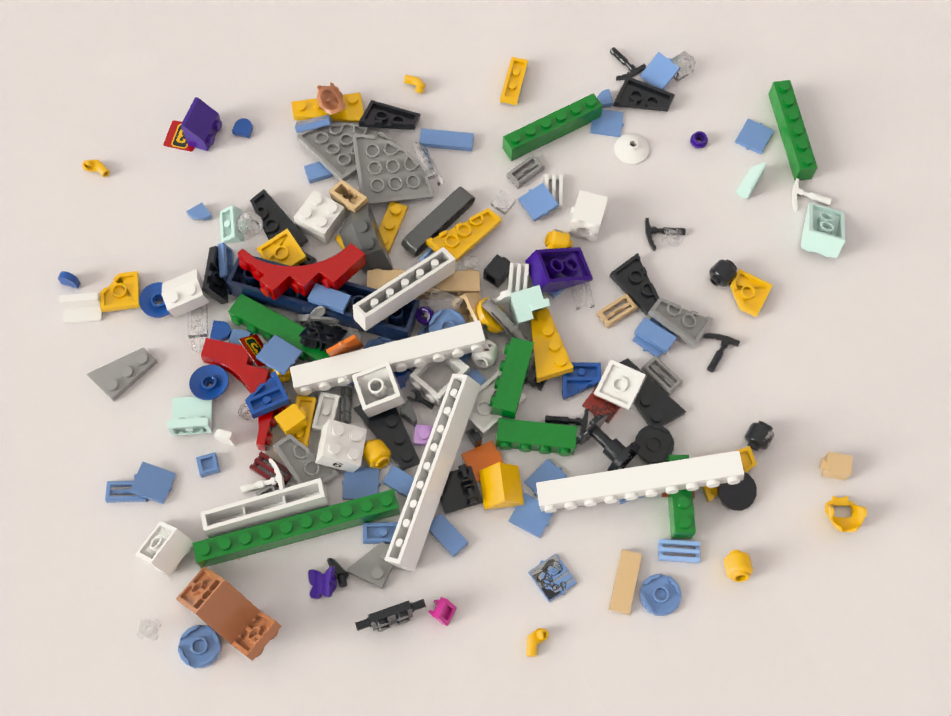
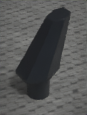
[327,558,349,588]

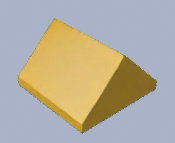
[479,462,524,510]

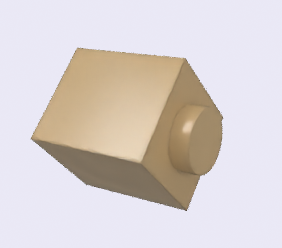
[819,452,853,480]

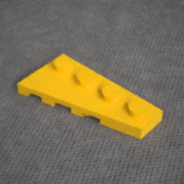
[425,208,502,264]

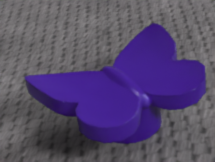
[308,566,337,599]

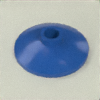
[139,282,171,318]
[189,365,229,400]

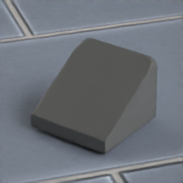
[400,399,417,427]

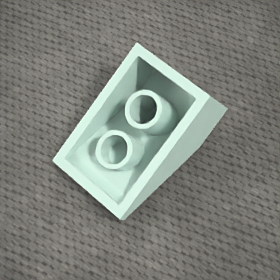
[801,202,845,258]

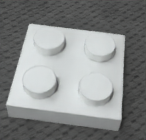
[594,359,647,411]

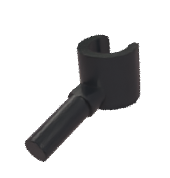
[407,390,434,409]

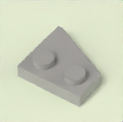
[347,542,394,589]

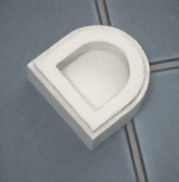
[214,429,237,446]

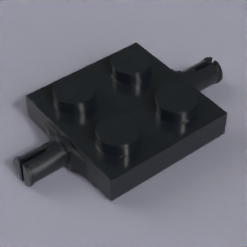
[355,599,426,632]

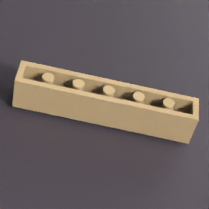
[367,269,480,299]

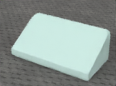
[736,163,767,199]
[220,205,244,244]

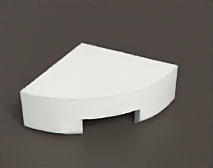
[492,290,511,306]

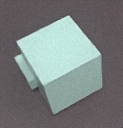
[508,285,550,325]

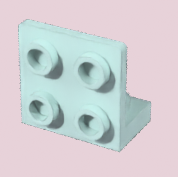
[167,396,212,436]

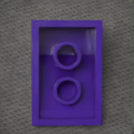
[525,247,593,293]

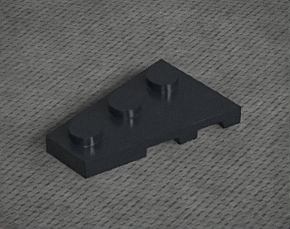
[613,76,675,112]
[359,100,421,130]

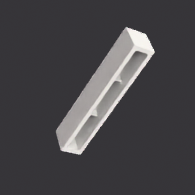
[201,478,329,538]

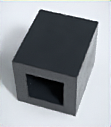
[483,254,510,288]

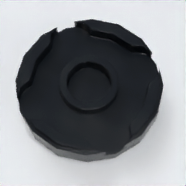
[635,424,674,464]
[717,472,757,511]

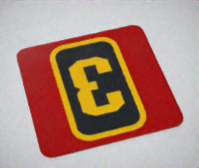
[163,120,195,152]
[239,334,266,367]

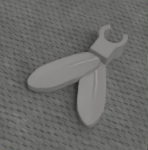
[296,306,339,327]

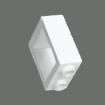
[409,357,470,407]

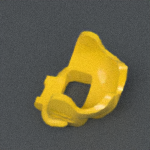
[824,496,867,532]

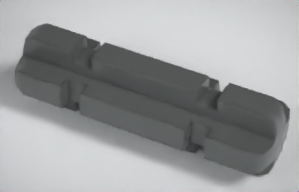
[340,387,352,424]

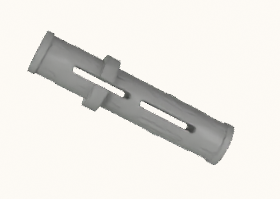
[481,298,528,341]

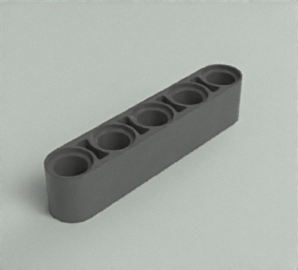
[401,186,475,257]

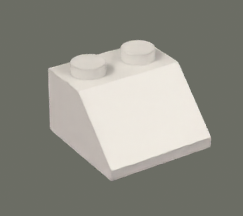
[162,269,210,317]
[352,361,405,417]
[135,521,194,576]

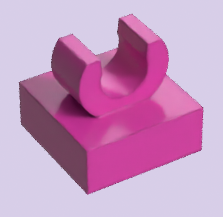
[428,597,457,626]

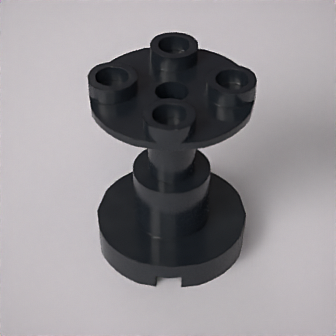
[576,415,641,471]

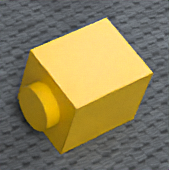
[275,403,308,436]

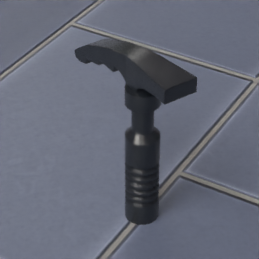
[610,47,646,81]
[645,218,686,251]
[703,333,740,373]
[545,409,589,445]

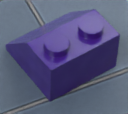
[181,97,222,151]

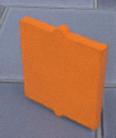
[326,334,364,357]
[461,440,504,483]

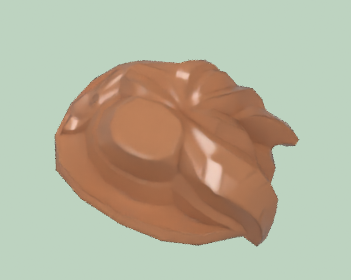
[317,82,345,114]

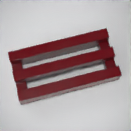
[249,452,292,487]

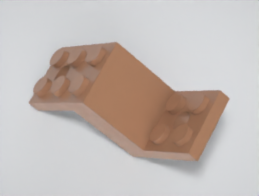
[176,566,281,661]

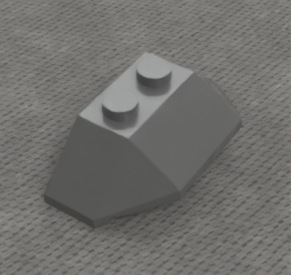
[339,203,394,272]

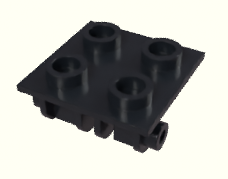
[299,321,348,352]
[440,464,483,514]

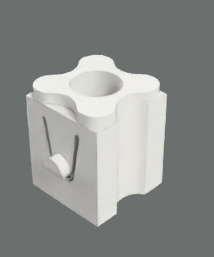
[569,190,608,242]

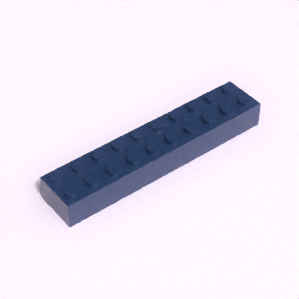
[226,256,420,341]

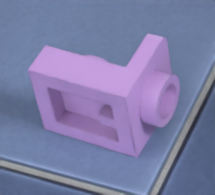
[413,424,433,446]

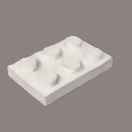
[468,371,526,436]

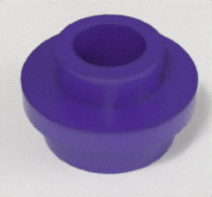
[690,131,708,149]
[416,306,434,325]

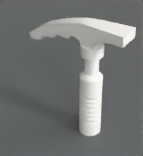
[792,178,832,211]
[240,458,285,493]

